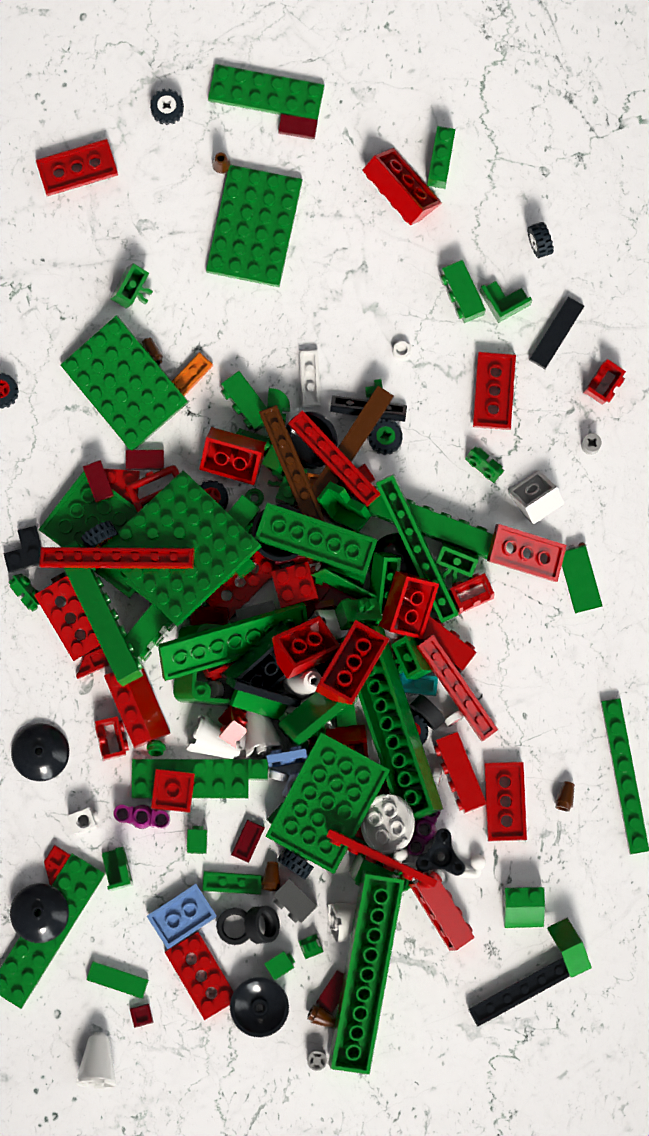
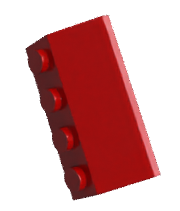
[362,148,442,226]
[316,620,390,705]
[104,668,171,749]

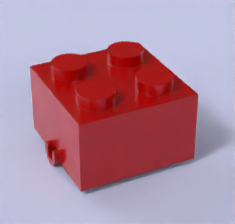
[271,561,320,608]

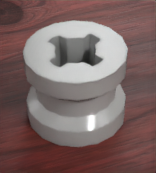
[581,433,602,455]
[307,1050,327,1071]

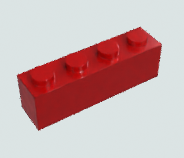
[418,616,477,673]
[433,732,487,814]
[409,871,475,951]

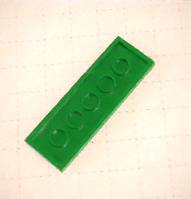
[208,64,325,120]
[255,503,377,577]
[132,759,249,799]

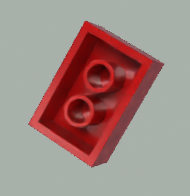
[199,427,266,485]

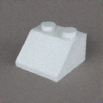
[508,471,565,524]

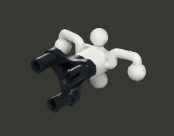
[393,828,486,883]

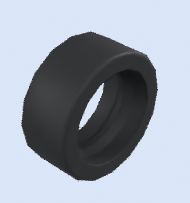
[410,694,446,731]
[244,905,280,944]
[216,908,249,945]

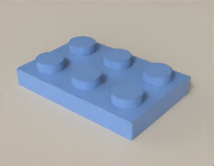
[267,746,307,768]
[147,884,217,949]

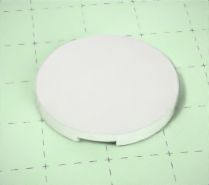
[361,794,415,854]

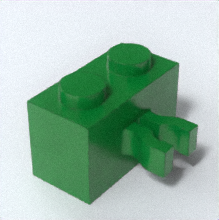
[110,263,153,308]
[267,468,308,507]
[436,541,479,583]
[335,597,382,630]
[391,635,433,680]

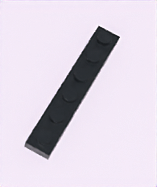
[468,957,570,1027]

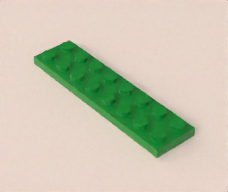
[158,602,308,681]
[0,853,105,1009]

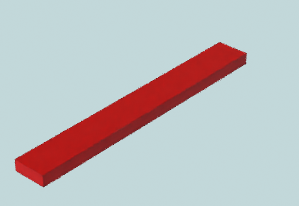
[39,547,195,569]

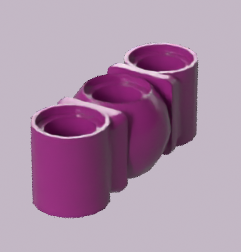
[113,804,170,829]
[407,811,441,856]

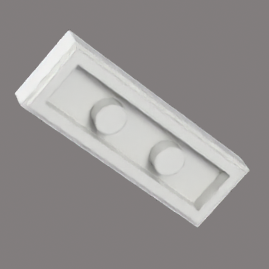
[299,350,321,407]

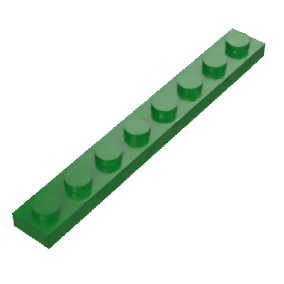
[601,698,649,855]

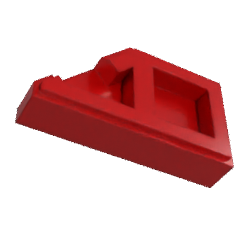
[76,648,110,679]
[44,845,71,886]

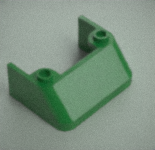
[173,624,230,706]
[278,692,358,747]

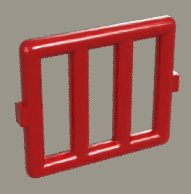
[125,465,180,512]

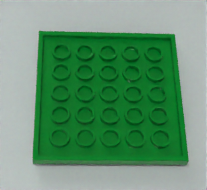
[101,470,262,627]

